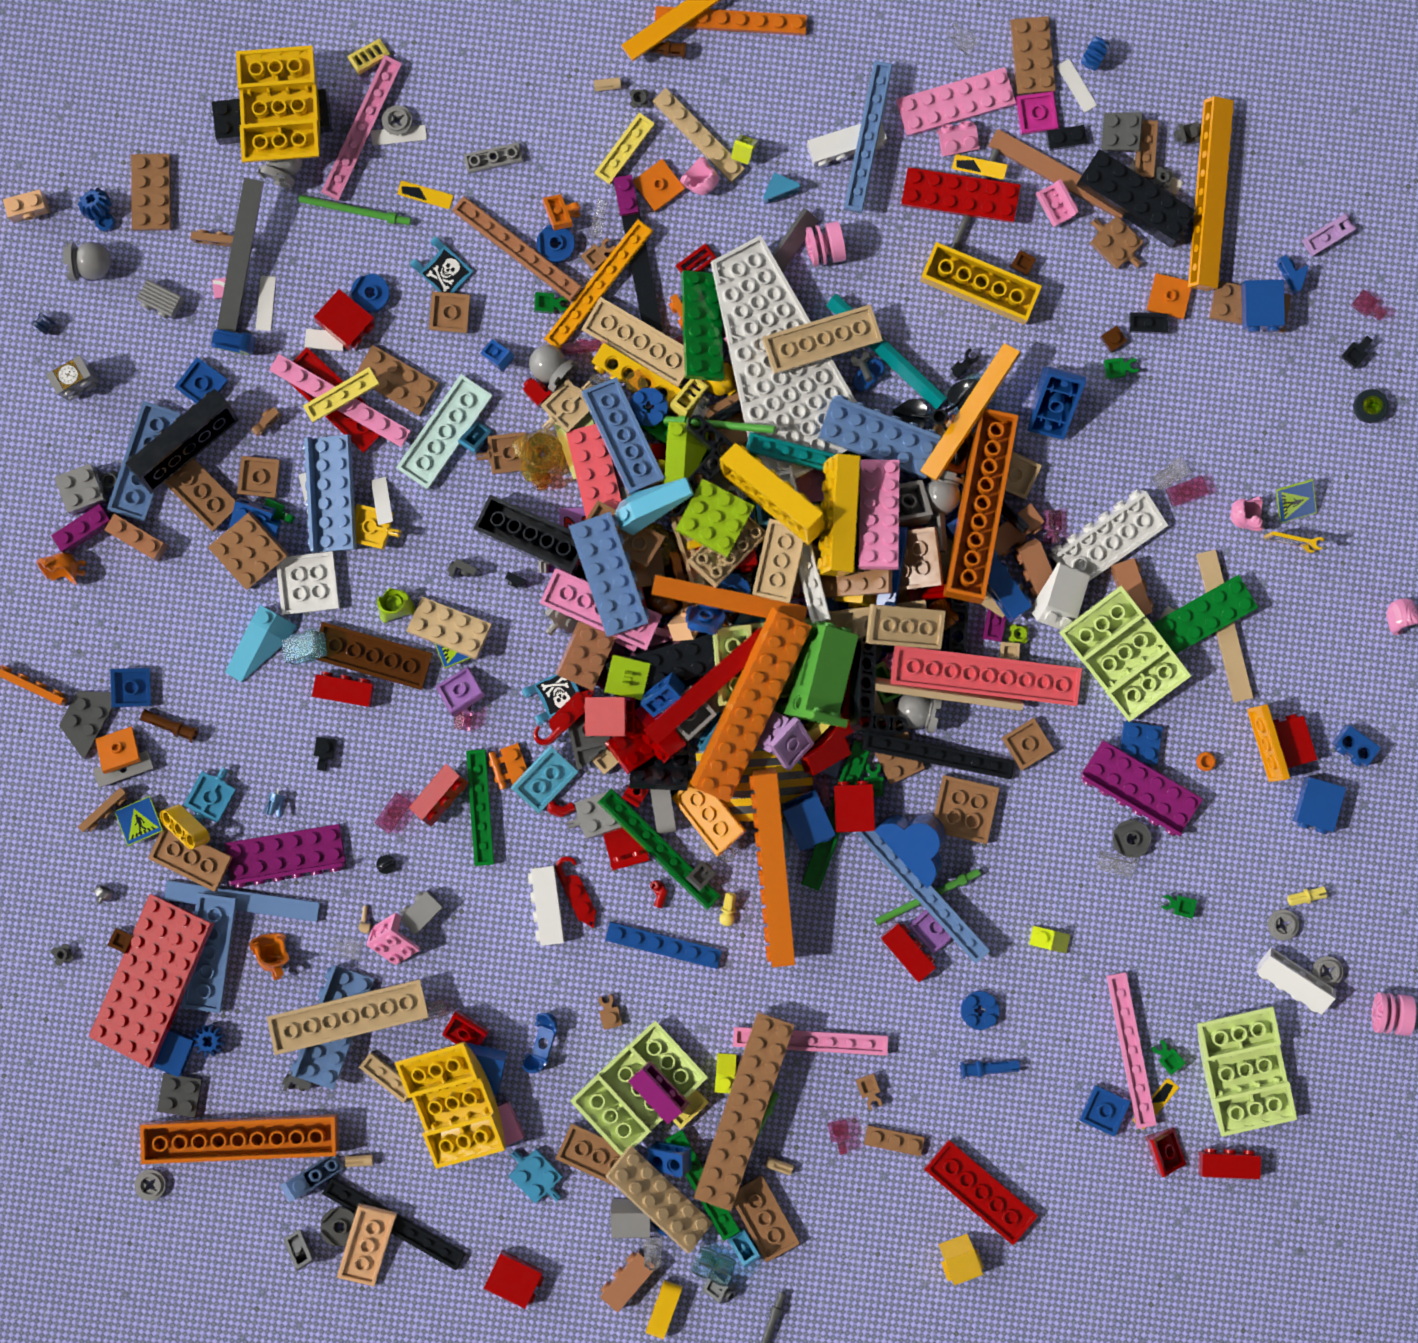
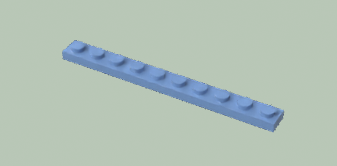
[856,825,990,964]

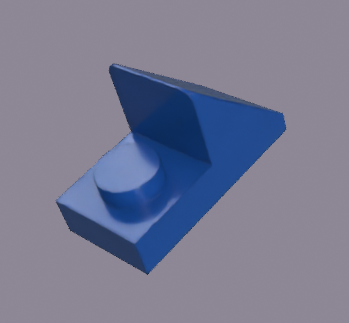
[1276,254,1309,295]
[480,339,515,372]

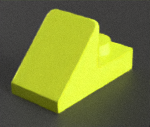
[731,134,758,164]
[1029,926,1070,953]
[714,1053,737,1093]

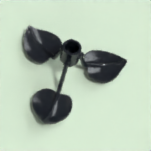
[893,379,978,466]

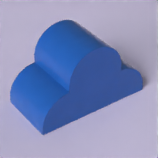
[1027,366,1086,440]
[874,814,945,888]

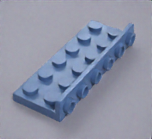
[817,395,942,479]
[303,434,357,553]
[569,512,650,637]
[290,965,375,1090]

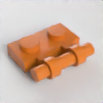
[488,743,528,790]

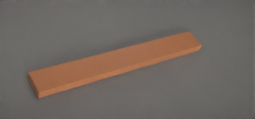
[988,129,1123,219]
[452,196,583,302]

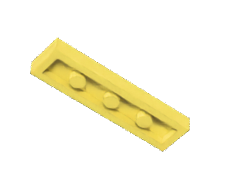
[594,112,655,185]
[303,367,380,423]

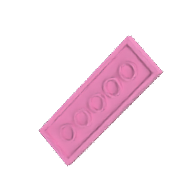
[896,67,1016,137]
[859,460,899,570]
[540,568,662,651]

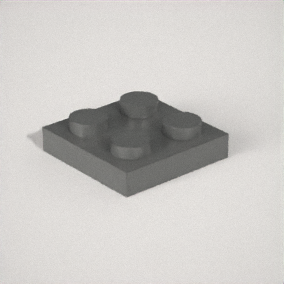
[1101,112,1143,152]
[157,1072,203,1118]

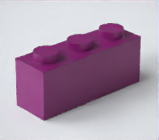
[51,504,112,553]
[628,1061,690,1124]

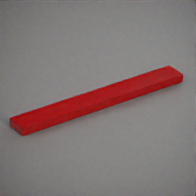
[643,627,762,745]

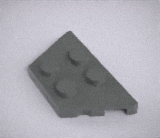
[59,691,113,759]
[568,712,610,771]

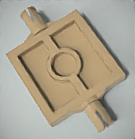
[540,379,593,433]

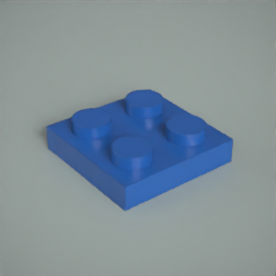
[174,357,229,403]
[110,668,151,708]
[1120,721,1163,765]
[1078,1085,1131,1137]

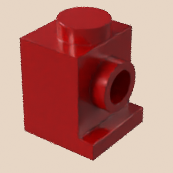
[522,377,552,408]
[621,786,650,808]

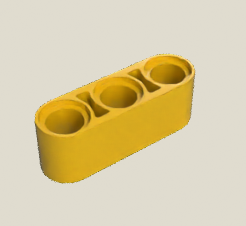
[160,804,210,849]
[645,1280,683,1340]

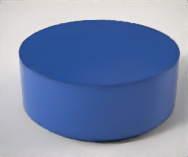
[95,212,115,232]

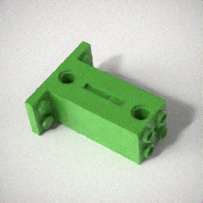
[775,621,859,728]

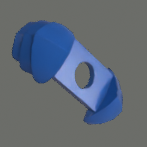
[522,1013,557,1073]

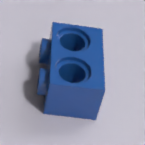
[641,672,686,717]
[1332,725,1381,767]
[648,1141,692,1177]

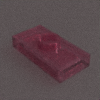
[562,339,601,354]
[1165,475,1209,507]
[374,792,412,834]

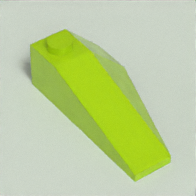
[664,422,709,484]

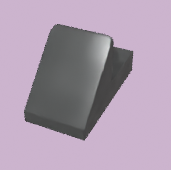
[283,1229,316,1272]

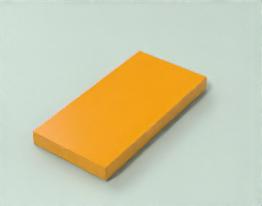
[1247,704,1290,782]
[671,778,746,856]

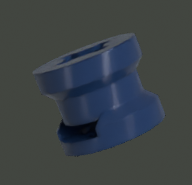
[31,312,56,335]

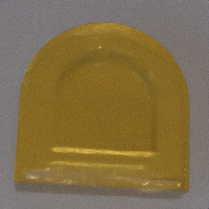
[626,368,648,392]

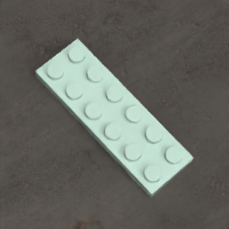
[396,374,493,490]

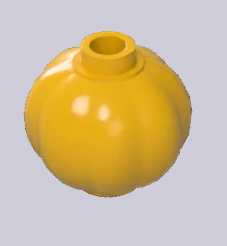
[704,362,737,396]

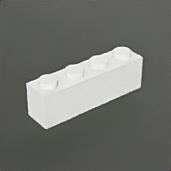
[807,122,887,167]
[528,865,565,946]
[1257,947,1336,1015]

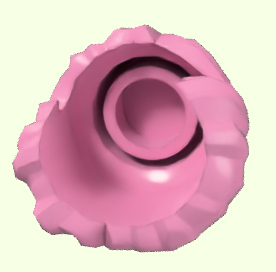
[680,157,719,195]
[1230,496,1263,531]
[1386,598,1418,635]

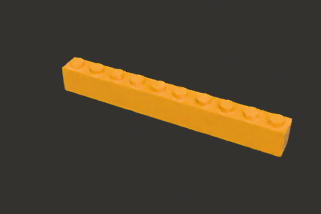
[1188,96,1234,291]

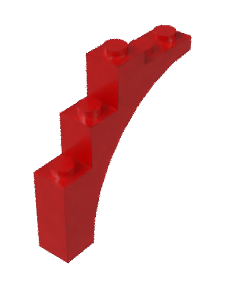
[800,668,864,775]

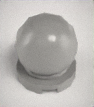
[257,158,303,189]
[63,242,111,281]
[529,345,578,393]
[925,471,965,515]
[895,695,942,733]

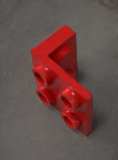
[603,828,650,871]

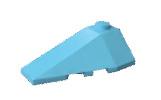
[614,477,694,535]
[225,605,297,682]

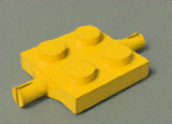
[355,504,402,550]

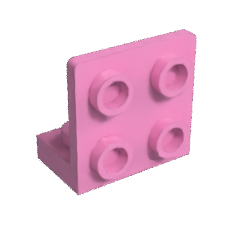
[366,912,420,965]

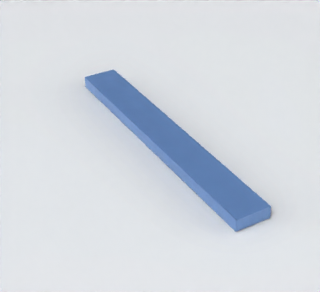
[843,60,893,213]
[164,880,320,922]

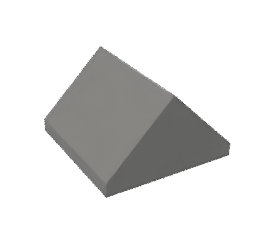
[611,1199,650,1238]

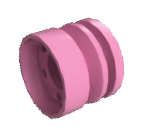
[805,221,846,267]
[1372,992,1416,1036]

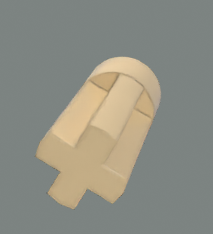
[594,77,621,92]
[345,1154,374,1167]
[765,1156,794,1176]

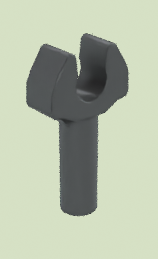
[851,349,873,382]

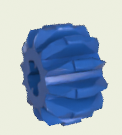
[1081,36,1110,71]
[78,187,112,221]
[192,1024,226,1057]

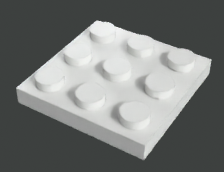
[276,551,340,615]

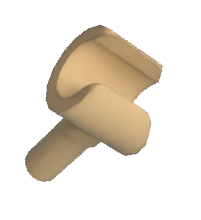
[358,906,371,934]

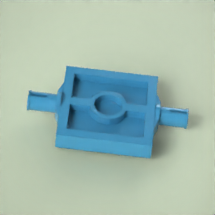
[183,766,237,823]
[509,1148,563,1204]

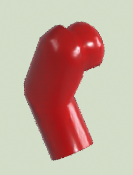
[547,801,576,817]
[650,880,668,909]

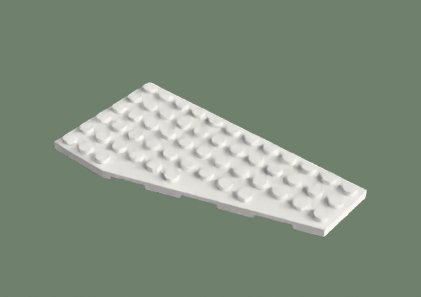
[711,235,856,480]

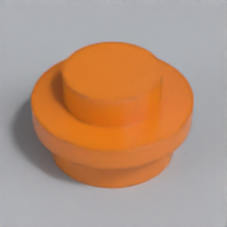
[1196,752,1216,771]

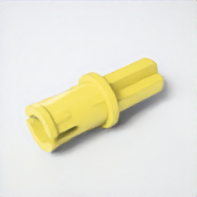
[1287,886,1327,906]

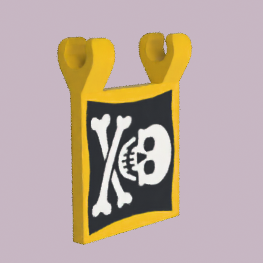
[1264,531,1324,553]

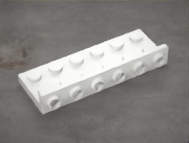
[1048,489,1168,581]

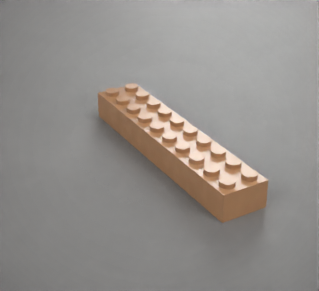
[694,1010,795,1211]

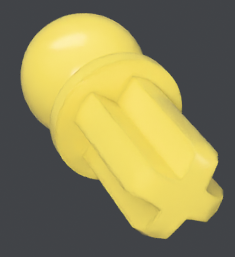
[719,892,736,926]

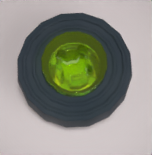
[1353,389,1389,424]

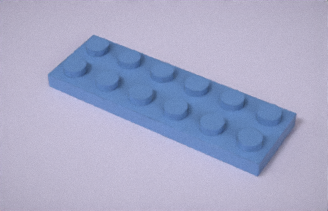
[581,377,665,495]
[107,401,180,522]
[182,892,237,1013]

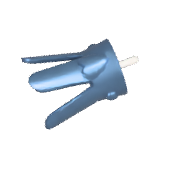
[262,788,284,818]

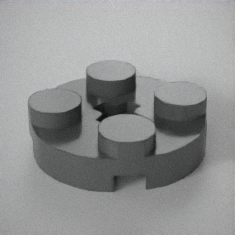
[1112,820,1152,858]
[320,1206,355,1246]

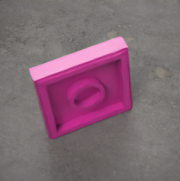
[1015,91,1059,135]

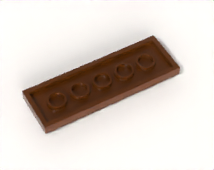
[311,622,433,690]

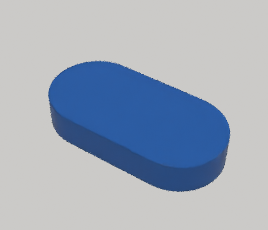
[852,359,885,392]

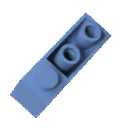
[280,1156,344,1202]

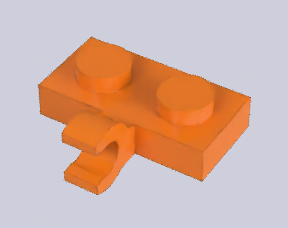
[543,194,581,231]

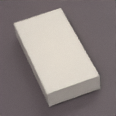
[304,329,344,352]

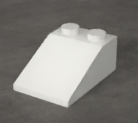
[1029,562,1090,630]

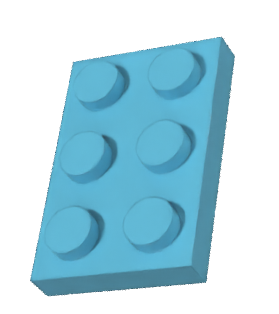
[511,745,578,813]

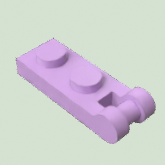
[1302,213,1357,257]

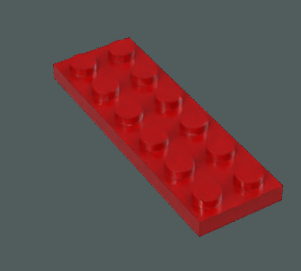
[901,167,1021,224]
[290,347,381,453]
[924,1139,1038,1245]

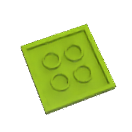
[675,479,754,558]

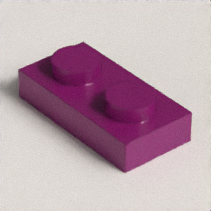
[613,175,639,217]

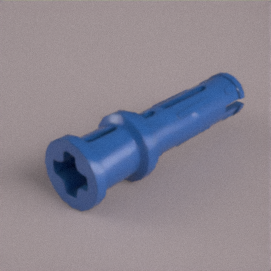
[960,1059,1020,1079]

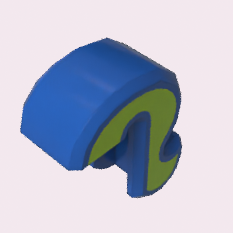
[211,329,256,356]

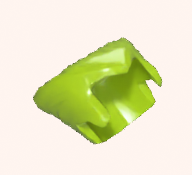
[377,588,415,623]

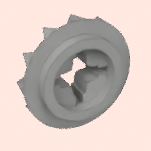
[382,105,413,136]
[1267,909,1299,940]
[1311,956,1343,987]
[134,1169,166,1201]

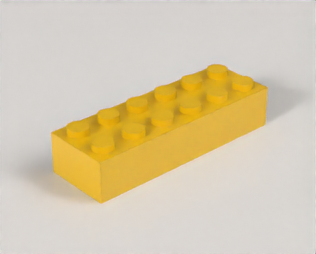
[920,242,1042,325]
[720,443,824,545]
[817,454,860,577]

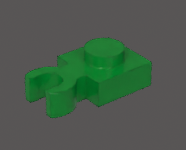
[534,292,567,314]
[1103,357,1139,380]
[864,764,884,797]
[1160,895,1197,919]
[1151,1040,1186,1076]

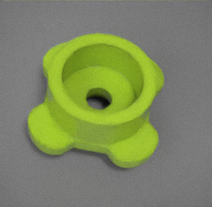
[1009,624,1029,644]

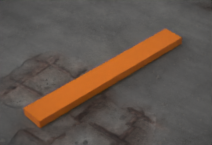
[651,575,807,622]

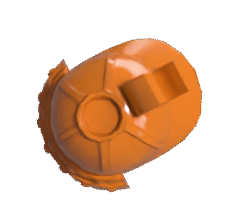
[36,552,86,585]
[249,933,289,981]

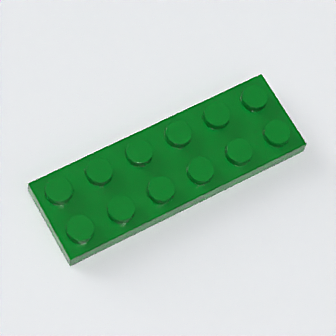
[681,270,724,382]
[1152,574,1258,654]

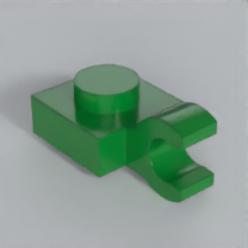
[264,498,296,524]

